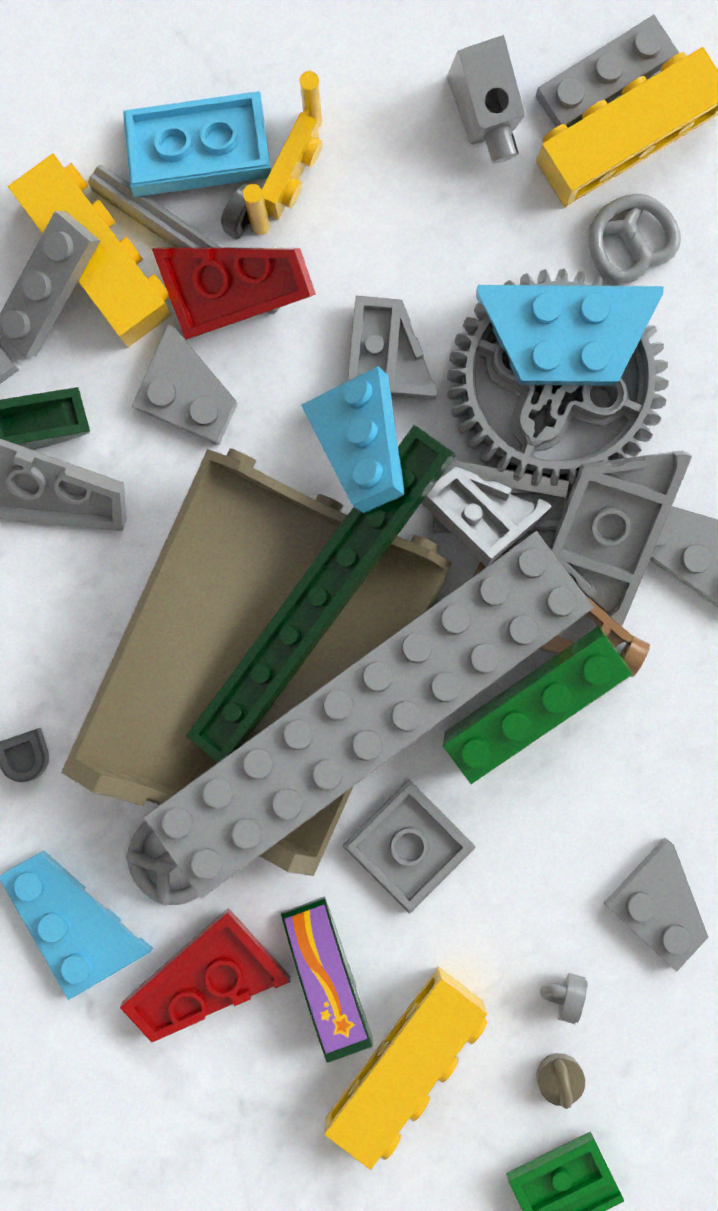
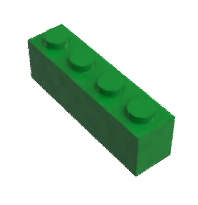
[442,625,633,784]

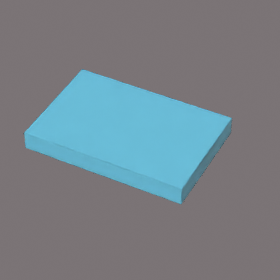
[123,91,271,197]

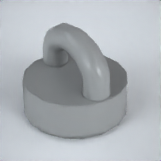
[540,973,588,1024]

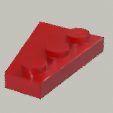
[152,247,316,340]
[120,908,290,1043]

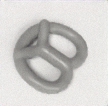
[589,194,681,284]
[126,821,199,905]

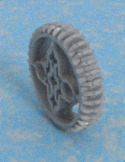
[447,268,669,489]

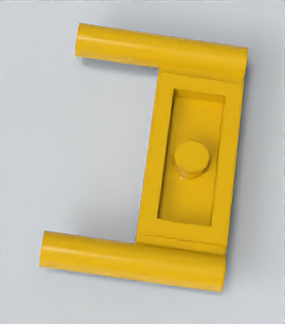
[243,71,323,235]

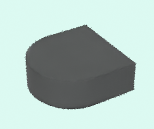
[221,184,250,240]
[0,728,49,782]

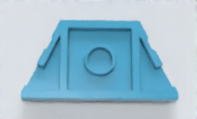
[476,285,663,386]

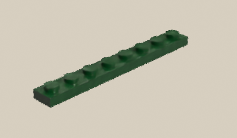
[186,425,456,763]

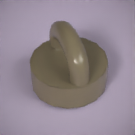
[536,1053,585,1109]

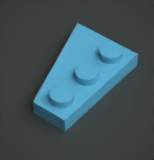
[301,366,404,513]
[0,850,153,1000]

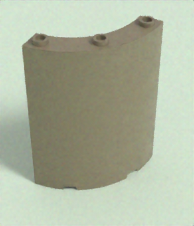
[61,448,452,876]

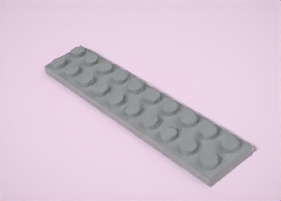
[143,531,594,899]

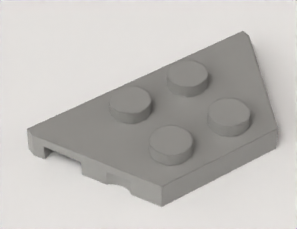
[549,450,692,626]

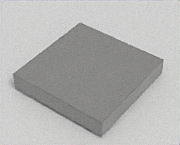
[343,779,476,914]

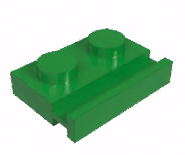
[506,1131,624,1211]

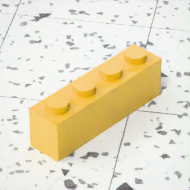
[536,47,718,207]
[7,153,172,348]
[324,967,488,1170]

